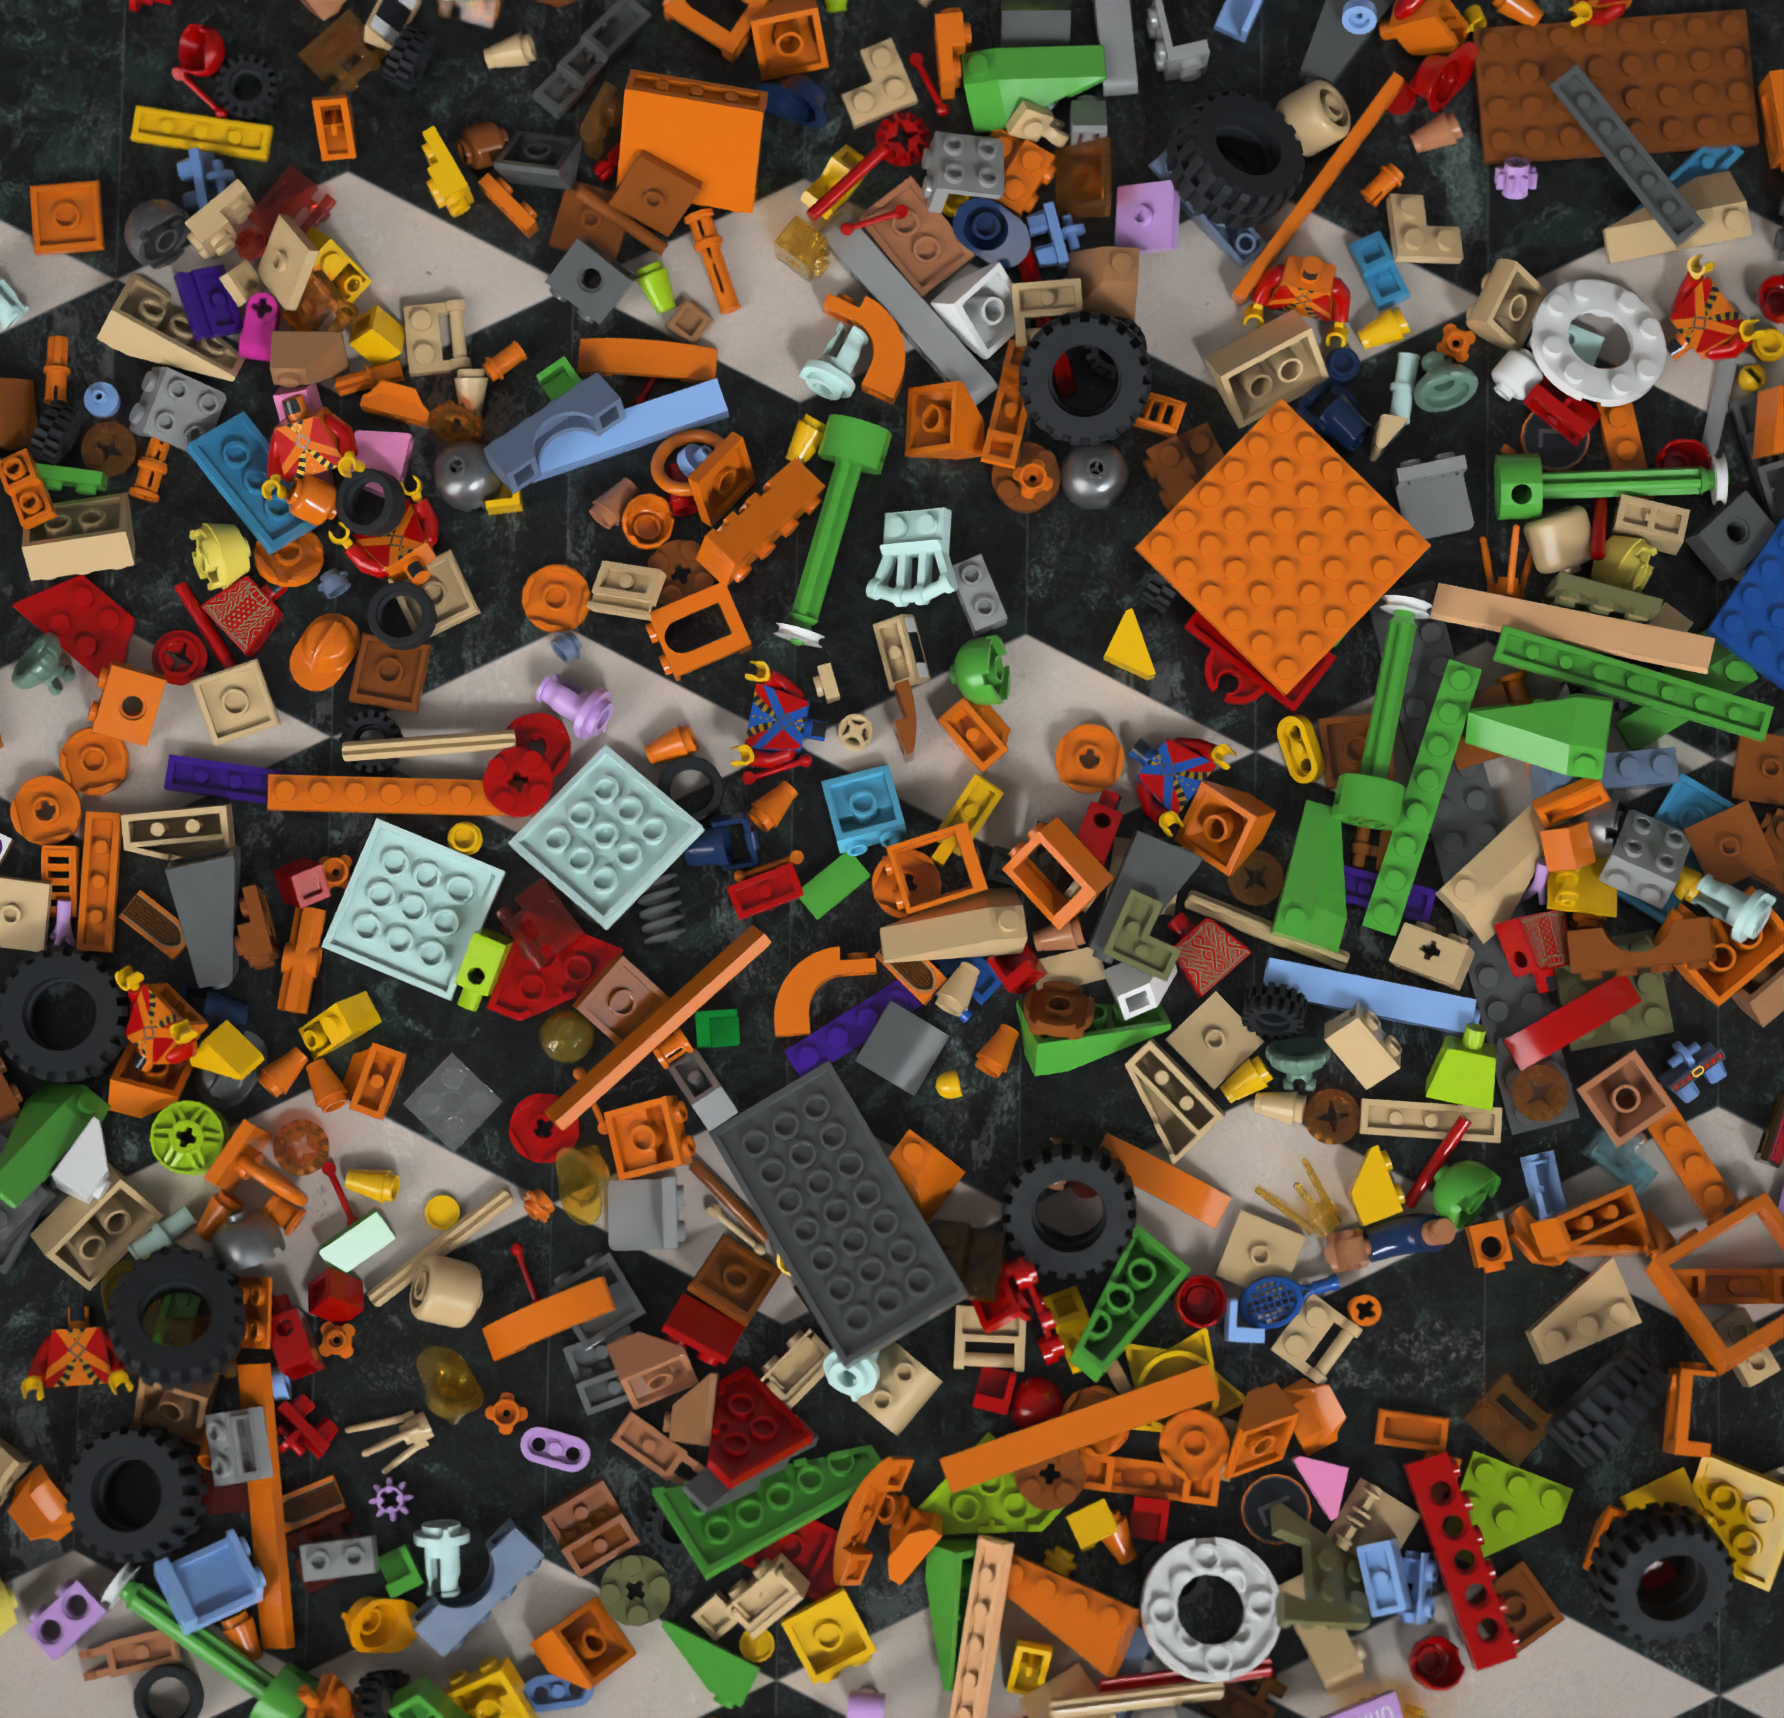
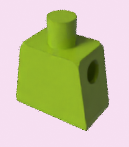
[455,927,514,1012]
[1425,1023,1496,1111]

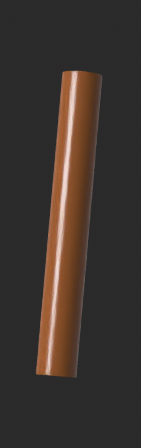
[575,185,669,256]
[689,1159,769,1244]

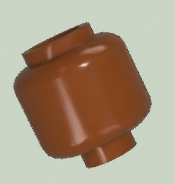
[456,120,509,170]

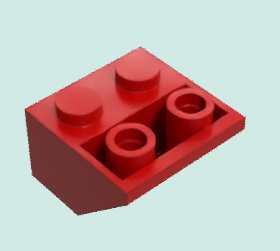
[661,1293,746,1367]

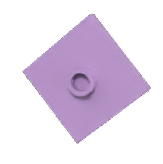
[1114,180,1180,254]

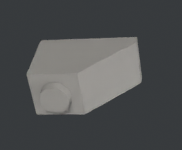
[1070,96,1107,150]
[668,1047,738,1132]

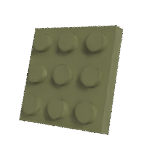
[1541,572,1663,624]
[1554,929,1674,1052]

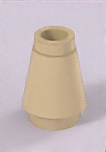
[484,32,537,69]
[454,369,488,418]
[935,962,980,1017]
[1254,1091,1306,1126]

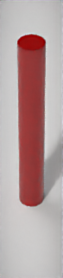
[806,143,889,222]
[1591,497,1608,560]
[174,581,238,669]
[1404,1115,1472,1209]

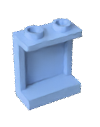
[154,1528,266,1636]

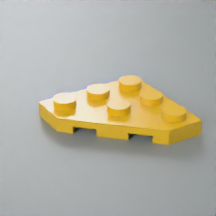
[1692,1453,1784,1592]

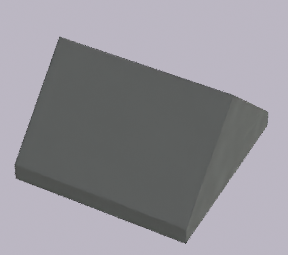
[1001,0,1071,48]
[494,130,582,190]

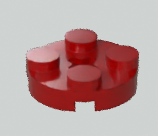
[502,713,572,781]
[483,747,553,818]
[509,1093,580,1163]

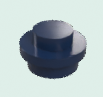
[1325,347,1360,382]

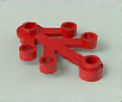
[1010,1255,1065,1366]

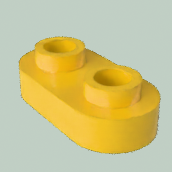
[1277,715,1325,784]

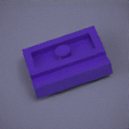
[174,264,244,341]

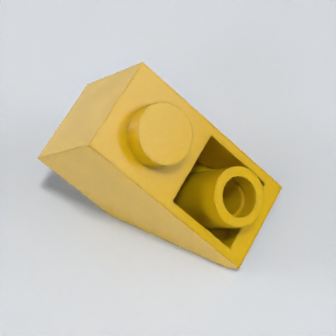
[305,226,372,306]
[298,991,382,1060]
[1348,1145,1406,1227]

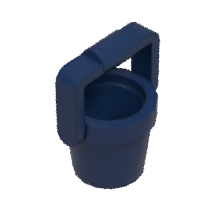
[1295,378,1373,451]
[684,812,761,871]
[180,984,250,1039]

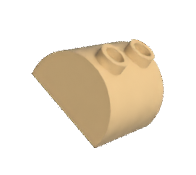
[1466,259,1549,351]
[848,1341,943,1436]

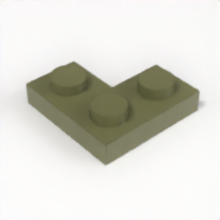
[1101,888,1181,982]

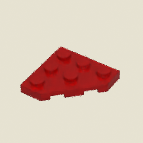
[487,911,624,1022]
[707,1365,814,1490]

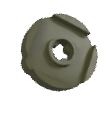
[600,1555,671,1626]

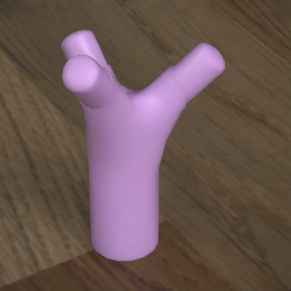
[1521,858,1550,905]
[49,899,77,949]

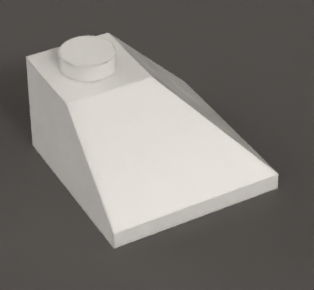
[930,262,1032,360]
[52,1117,111,1204]

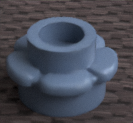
[318,568,351,599]
[550,631,582,663]

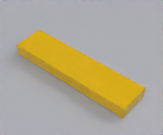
[131,105,273,162]

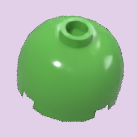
[950,635,1010,705]
[1432,1159,1501,1230]

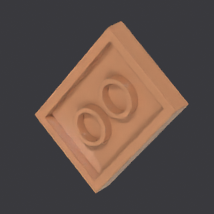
[857,176,975,298]

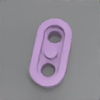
[520,1427,591,1472]

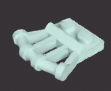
[866,507,958,607]

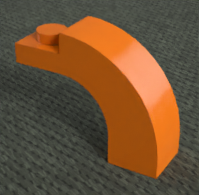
[823,293,905,405]
[774,946,877,1038]

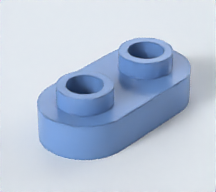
[523,1674,594,1712]

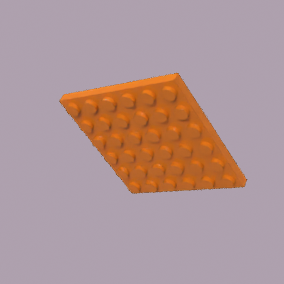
[1134,398,1431,696]

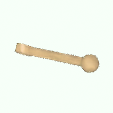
[706,1203,767,1256]

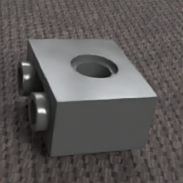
[545,235,638,325]
[1684,490,1776,582]

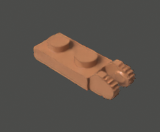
[610,1411,707,1486]
[78,1629,183,1681]

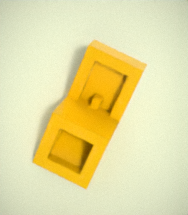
[800,144,868,220]
[1043,1285,1089,1375]

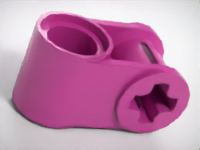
[239,292,281,362]

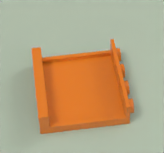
[617,69,768,214]

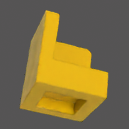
[348,305,406,366]
[485,483,523,515]
[1066,1499,1119,1553]

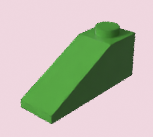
[662,1618,761,1709]

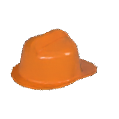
[290,613,360,691]

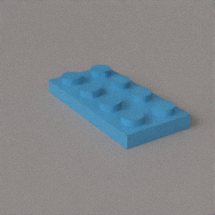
[186,411,317,555]
[1617,772,1735,924]

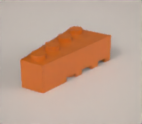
[696,458,825,588]
[1006,1553,1141,1677]

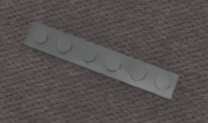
[1550,64,1705,247]

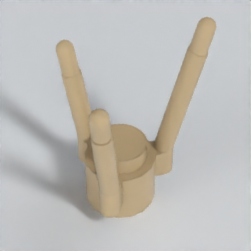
[344,1410,435,1474]

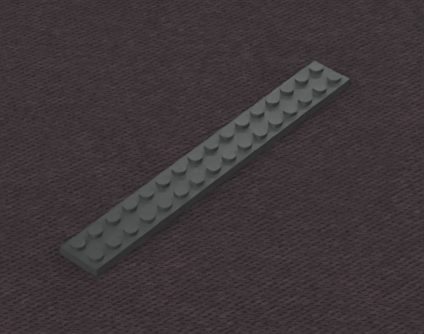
[1368,580,1580,1136]

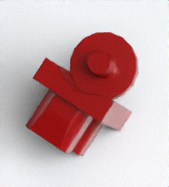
[275,1393,339,1460]

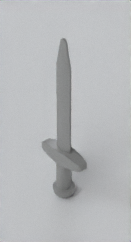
[1701,312,1756,456]

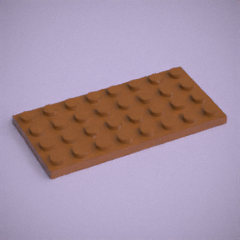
[1471,9,1759,165]

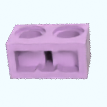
[25,1578,112,1661]

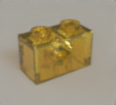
[774,215,831,283]

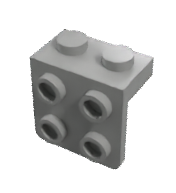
[1146,0,1210,81]
[922,131,1004,213]
[128,367,226,452]
[1392,452,1474,539]
[1598,810,1691,909]
[607,1177,686,1251]

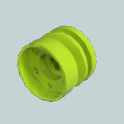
[150,1100,232,1176]

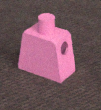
[344,430,415,498]

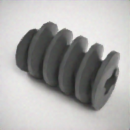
[637,869,687,944]

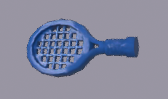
[1238,1273,1341,1329]

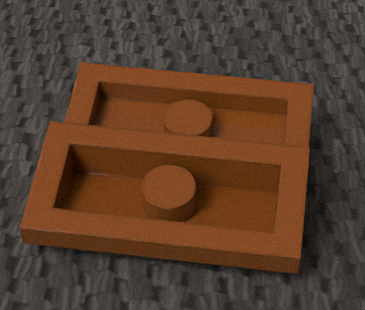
[0,378,38,451]
[894,679,916,763]
[541,1476,640,1578]

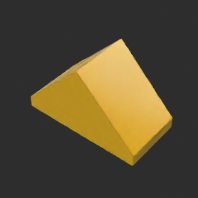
[1103,608,1156,680]
[189,1020,265,1081]
[1006,1636,1053,1695]

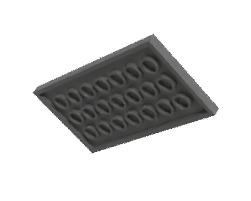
[708,1061,969,1370]

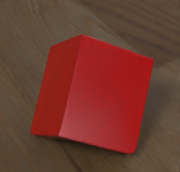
[273,858,331,909]
[987,942,1048,994]
[308,1267,364,1326]
[972,1367,1017,1415]
[1129,1495,1170,1543]

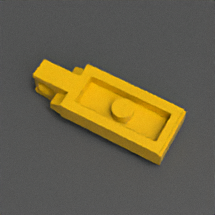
[931,773,1005,867]

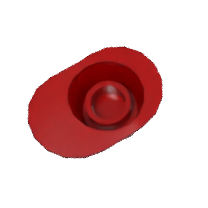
[1409,41,1478,114]

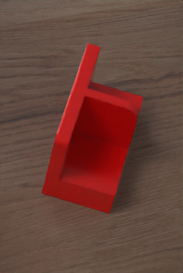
[1523,376,1601,447]
[726,862,805,921]

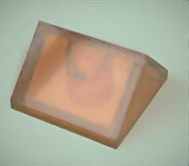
[1055,137,1112,218]

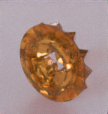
[429,399,484,444]
[81,422,138,478]
[1228,850,1284,906]
[1512,1065,1569,1122]
[1304,1089,1360,1145]
[273,1119,330,1176]

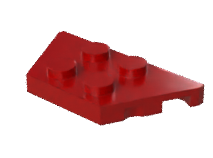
[12,575,137,678]
[740,1519,839,1600]

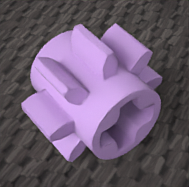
[1494,157,1538,199]
[369,1477,414,1522]

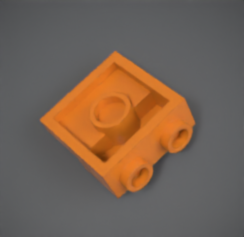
[934,8,972,100]
[989,129,1058,219]
[603,1095,696,1181]

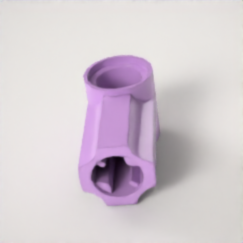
[847,1687,886,1718]

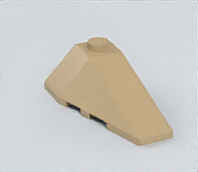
[1602,171,1752,264]
[96,272,245,382]
[1435,803,1561,944]
[880,887,1028,963]

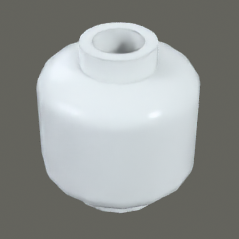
[1491,348,1543,401]

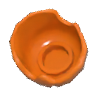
[621,493,674,550]

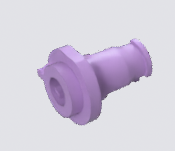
[536,672,614,740]

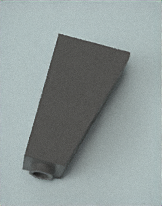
[1297,0,1396,86]
[1087,830,1203,964]
[165,845,241,990]

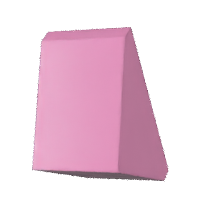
[1291,1455,1349,1521]

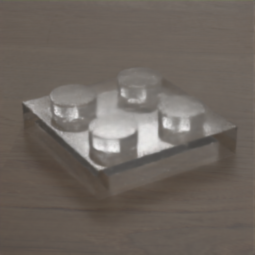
[403,1053,503,1153]

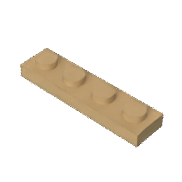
[1359,1098,1502,1143]

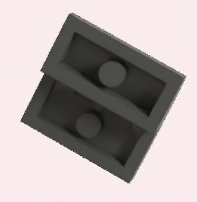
[855,1000,950,1096]
[562,1324,633,1416]

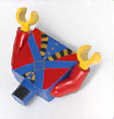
[731,660,828,769]
[1128,737,1237,838]

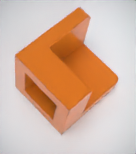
[1540,821,1596,872]

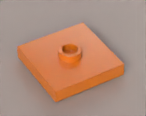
[30,180,105,256]

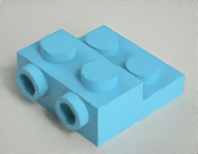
[821,764,907,856]

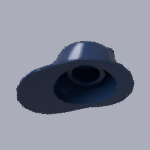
[752,75,829,129]
[953,197,1031,268]

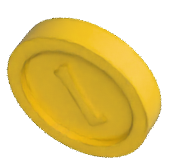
[425,1195,461,1230]
[739,1629,775,1663]

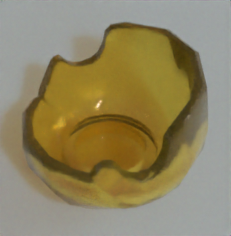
[539,1010,594,1063]

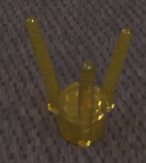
[1255,1158,1342,1239]

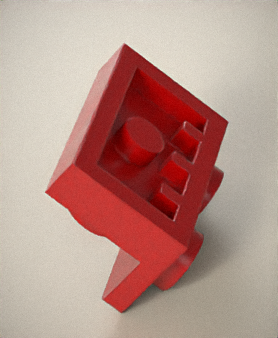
[971,1257,1032,1334]

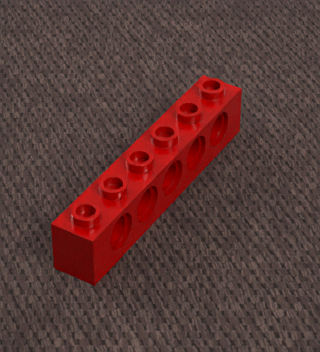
[1402,1451,1520,1671]

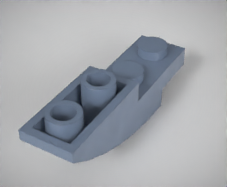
[1148,149,1267,269]

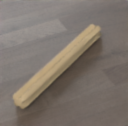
[342,729,516,761]
[1184,890,1350,971]
[367,1188,514,1307]
[1048,1681,1224,1718]

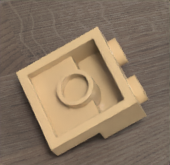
[184,179,256,260]

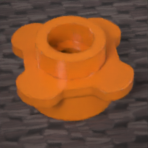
[1436,324,1476,363]
[1013,459,1053,499]
[318,855,353,890]
[1568,912,1607,930]
[523,1188,555,1223]
[319,1322,356,1359]
[485,1392,528,1435]
[877,1492,909,1530]

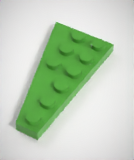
[652,1445,882,1580]

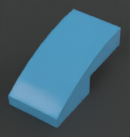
[1348,230,1410,312]

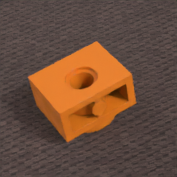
[87,660,167,747]

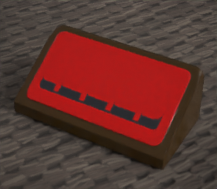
[1754,1093,1784,1168]

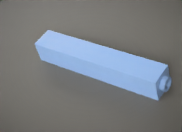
[533,378,729,483]
[1263,958,1481,1036]

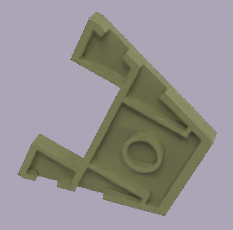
[1270,1502,1370,1631]

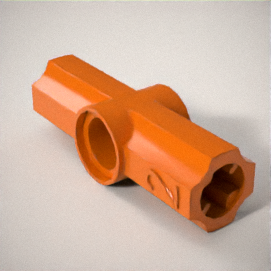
[277,907,327,1015]

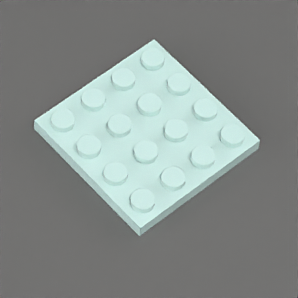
[508,744,705,930]
[321,818,506,1001]

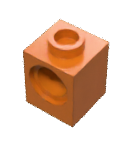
[1465,1219,1513,1273]

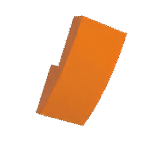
[0,448,57,531]

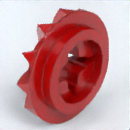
[876,112,930,167]
[151,630,208,686]

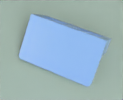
[1214,0,1264,43]
[1223,1298,1265,1343]
[1356,1537,1413,1618]

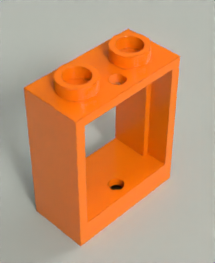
[1002,817,1115,930]
[882,822,988,915]

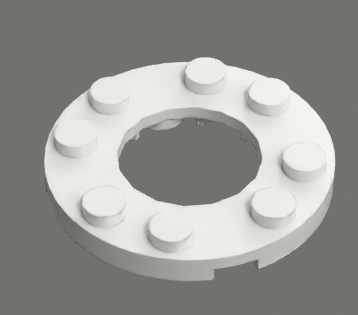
[1530,279,1666,407]
[1140,1537,1280,1682]

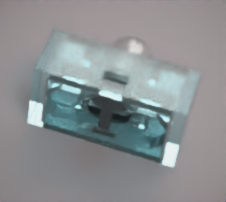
[1580,1129,1658,1196]

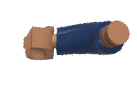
[1323,1213,1456,1274]

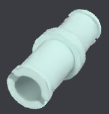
[1389,352,1420,425]
[127,1205,198,1261]

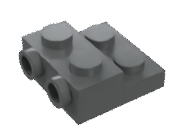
[549,1251,647,1351]

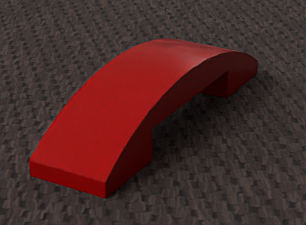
[1502,976,1642,1071]

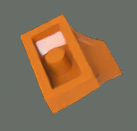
[360,380,434,429]
[937,697,1011,774]
[343,1043,407,1121]
[1506,1205,1569,1267]
[1282,1378,1347,1457]
[7,1463,75,1541]
[888,1506,942,1586]

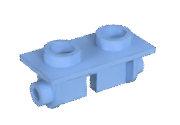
[1520,1150,1568,1221]
[1397,1550,1438,1625]

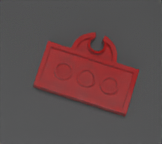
[1183,611,1337,713]

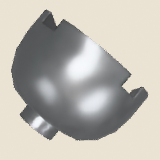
[124,199,192,269]
[432,440,503,512]
[1060,441,1129,509]
[1570,789,1628,859]
[212,1208,286,1271]

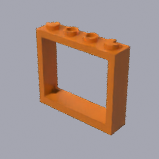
[1645,1192,1784,1376]

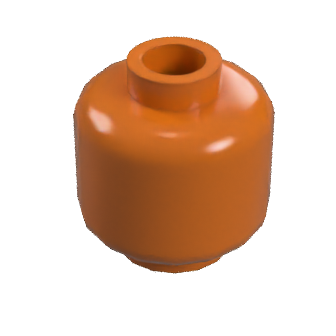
[286,475,337,526]

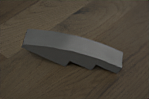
[532,0,652,120]
[1728,393,1784,526]
[682,1414,819,1514]

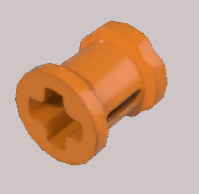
[653,1027,695,1070]
[261,1193,307,1237]
[1347,1295,1381,1326]

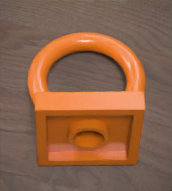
[651,429,756,527]
[204,1119,309,1206]

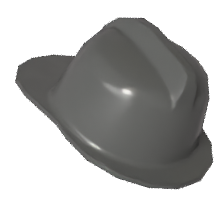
[196,1030,268,1109]

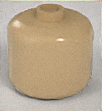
[1275,79,1351,157]
[1524,505,1592,574]
[410,1255,483,1328]

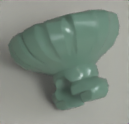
[1414,351,1478,412]
[11,632,76,695]
[1265,1034,1331,1091]

